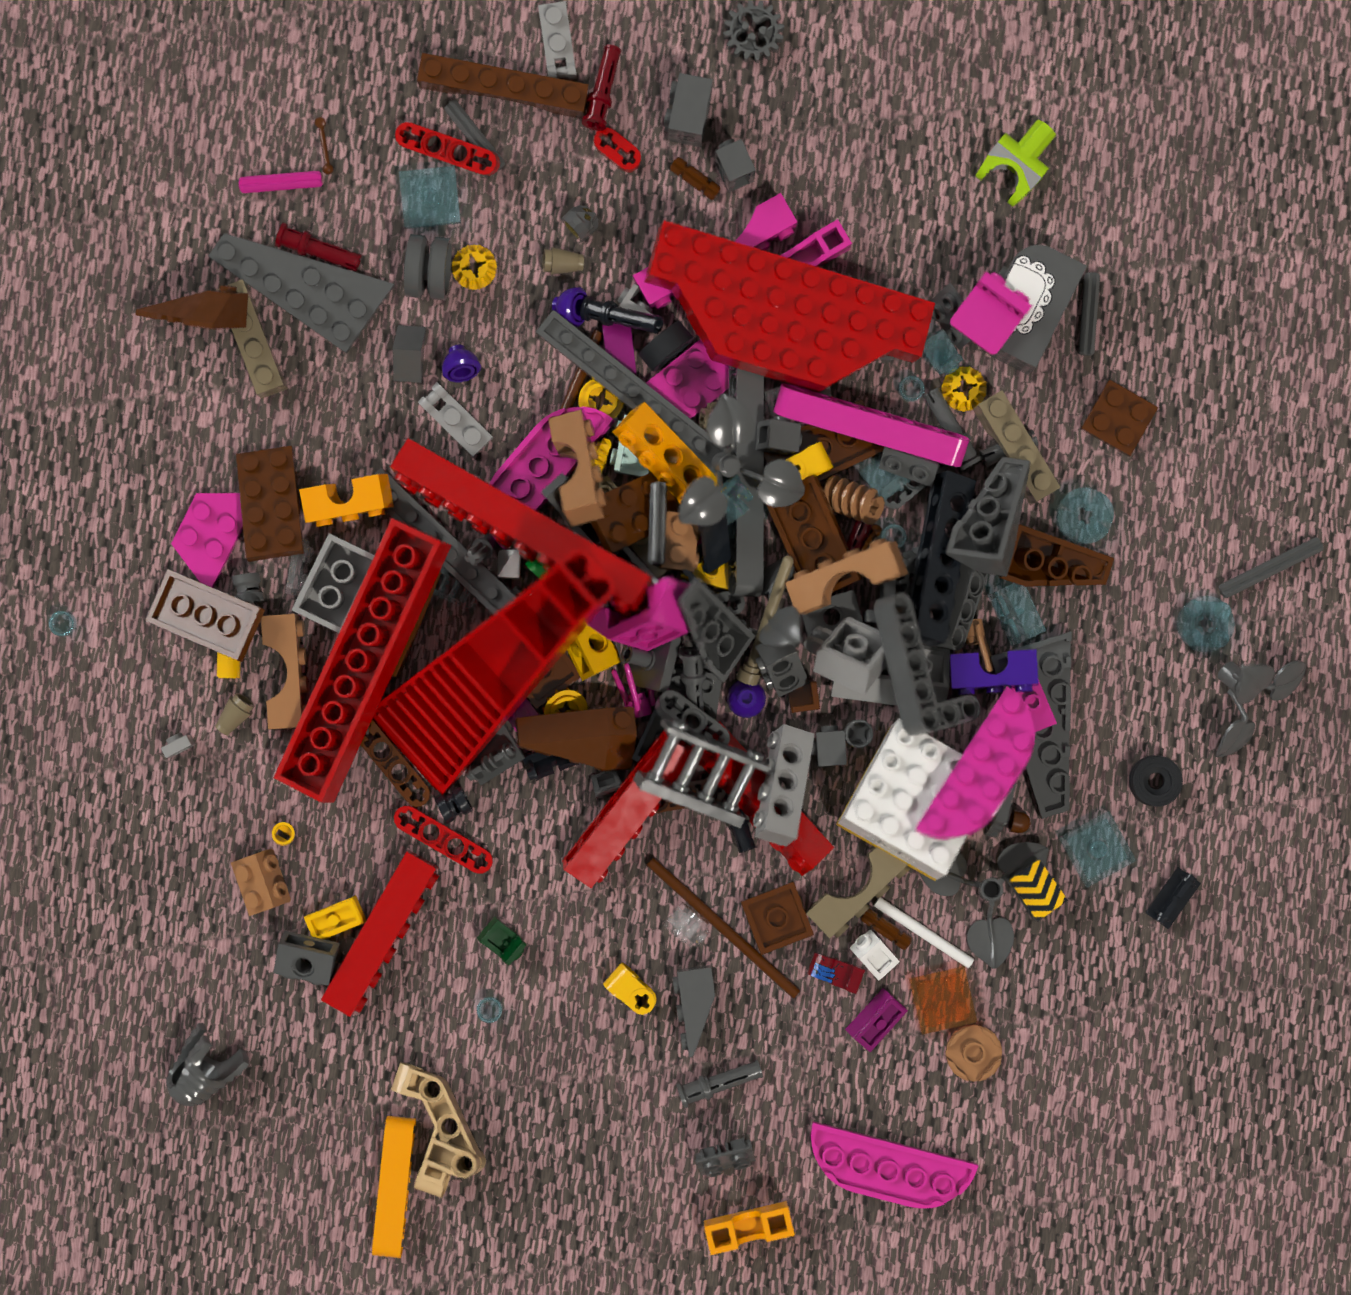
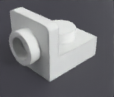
[850,930,900,981]

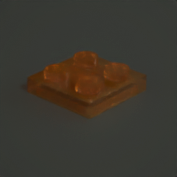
[909,966,977,1035]

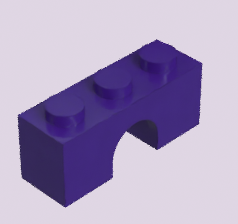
[950,649,1039,696]

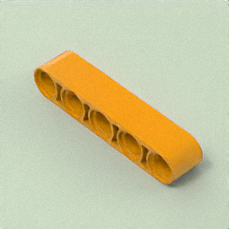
[372,1116,416,1258]

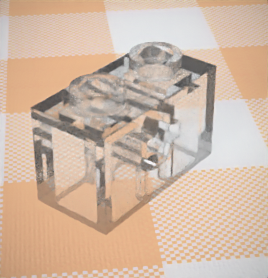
[664,900,709,948]

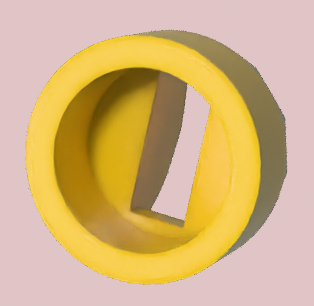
[272,822,295,846]

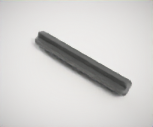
[1218,537,1324,598]

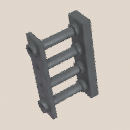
[633,719,770,828]

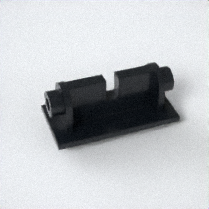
[523,752,579,781]
[1145,867,1201,929]

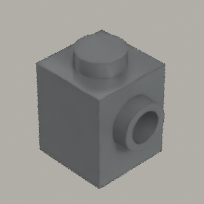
[755,416,802,455]
[811,725,847,766]

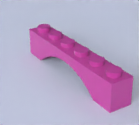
[633,193,797,310]
[781,219,852,267]

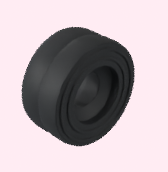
[1129,755,1183,807]

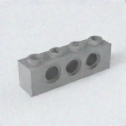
[753,724,815,847]

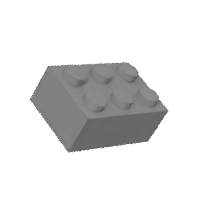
[292,533,375,633]

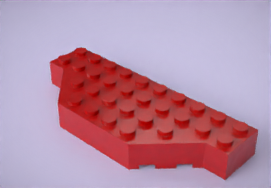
[644,220,935,393]

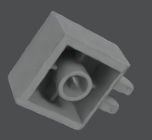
[803,617,887,695]

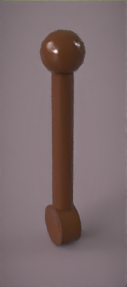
[315,117,334,175]
[860,525,882,552]

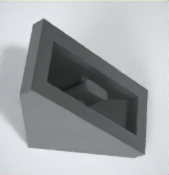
[393,325,426,383]

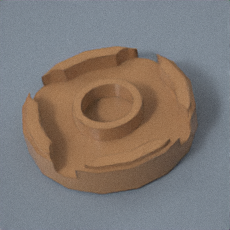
[945,1024,1002,1081]

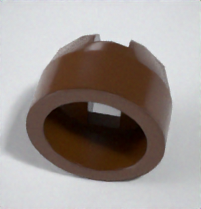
[1008,809,1031,833]

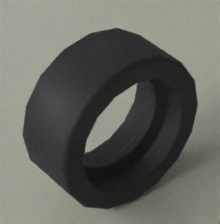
[639,321,694,371]

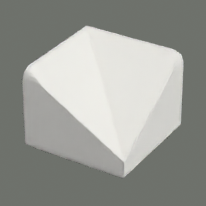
[497,549,521,579]

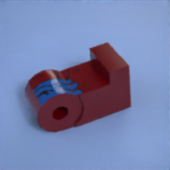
[807,952,865,994]

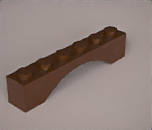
[417,53,590,119]

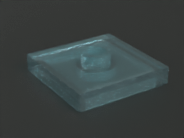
[399,166,461,229]
[1058,811,1137,888]

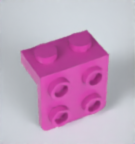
[950,272,1032,355]

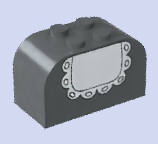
[984,245,1087,375]

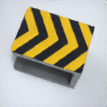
[1006,860,1068,922]

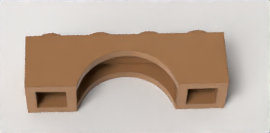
[548,410,607,526]
[785,538,908,615]
[261,614,309,730]

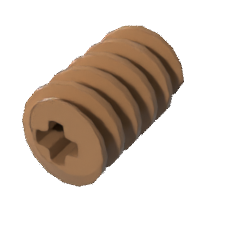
[823,475,885,525]

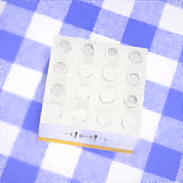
[836,719,967,881]

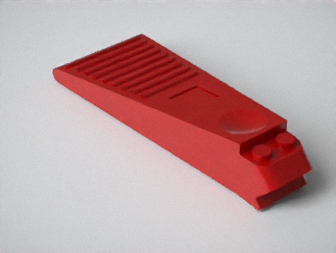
[372,549,614,795]

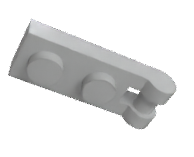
[538,1,577,80]
[417,382,493,457]

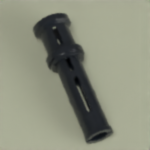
[580,296,663,334]

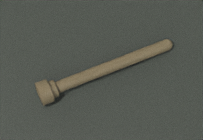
[736,556,794,686]

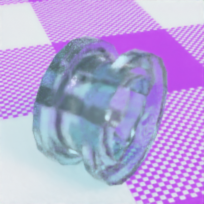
[898,376,925,402]
[880,524,907,548]
[49,611,76,637]
[477,997,503,1023]

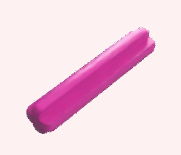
[239,171,323,193]

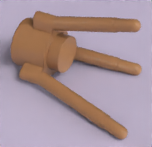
[955,619,993,672]

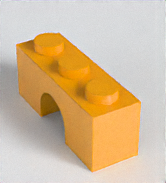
[299,474,394,527]
[704,1201,795,1255]

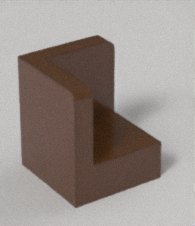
[788,681,820,713]

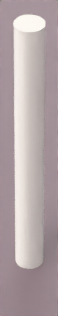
[873,897,974,968]

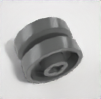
[404,234,452,301]

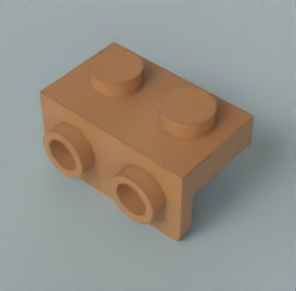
[658,511,701,575]
[231,848,291,916]

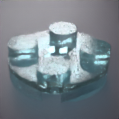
[1056,487,1114,544]
[1176,596,1235,652]

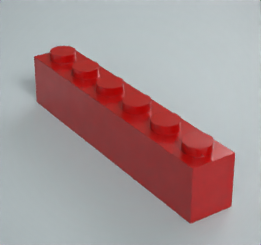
[691,721,835,876]
[562,729,692,888]
[321,850,440,1017]

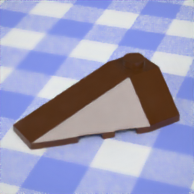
[136,285,248,329]
[998,524,1114,587]
[515,707,637,771]

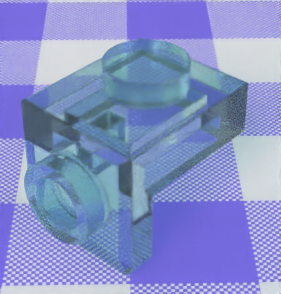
[923,329,963,375]

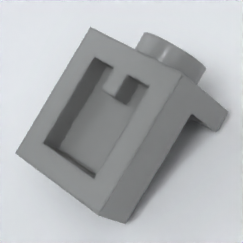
[618,283,653,315]

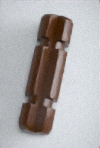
[670,157,721,200]
[860,908,912,950]

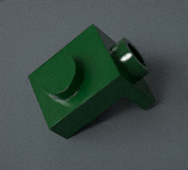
[477,916,527,966]

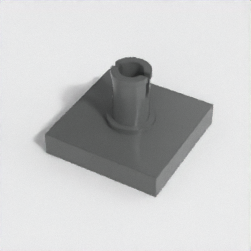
[621,637,681,693]

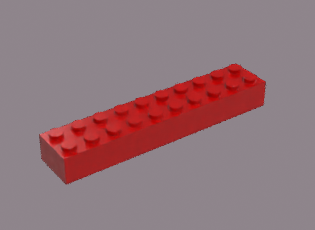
[390,438,654,618]
[273,518,452,803]

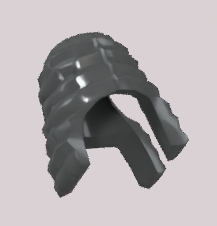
[166,1023,249,1107]

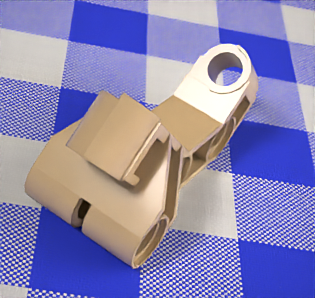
[391,1062,486,1198]

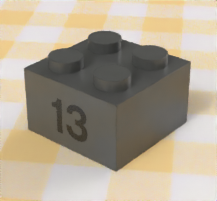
[664,73,713,147]

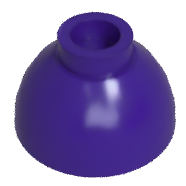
[552,287,587,327]
[442,345,481,382]
[727,680,766,718]

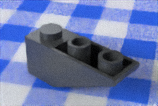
[672,965,715,1057]

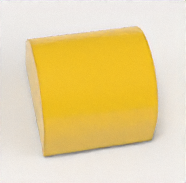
[217,652,241,678]

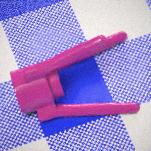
[611,663,655,718]

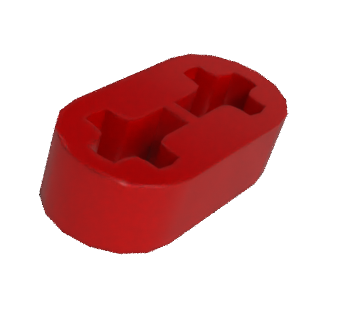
[594,127,641,172]

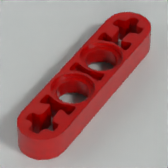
[395,122,500,176]
[394,805,493,874]

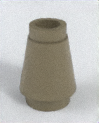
[542,247,584,275]
[215,693,255,736]

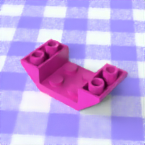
[588,577,690,651]

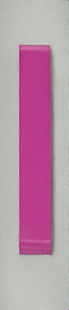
[773,384,970,467]

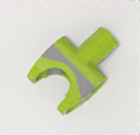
[975,120,1056,207]

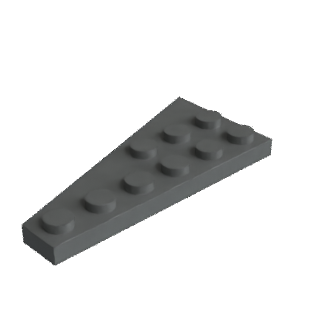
[208,233,395,354]
[990,631,1072,819]

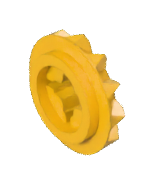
[452,245,497,290]
[942,366,986,411]
[578,379,623,419]
[595,437,612,473]
[542,688,587,715]

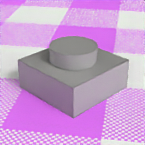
[161,733,196,758]

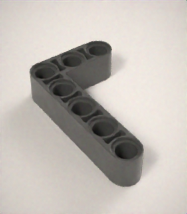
[874,593,981,736]

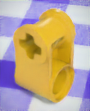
[786,442,834,480]
[603,962,657,1015]

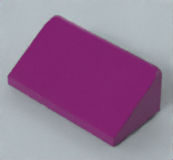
[845,988,908,1052]

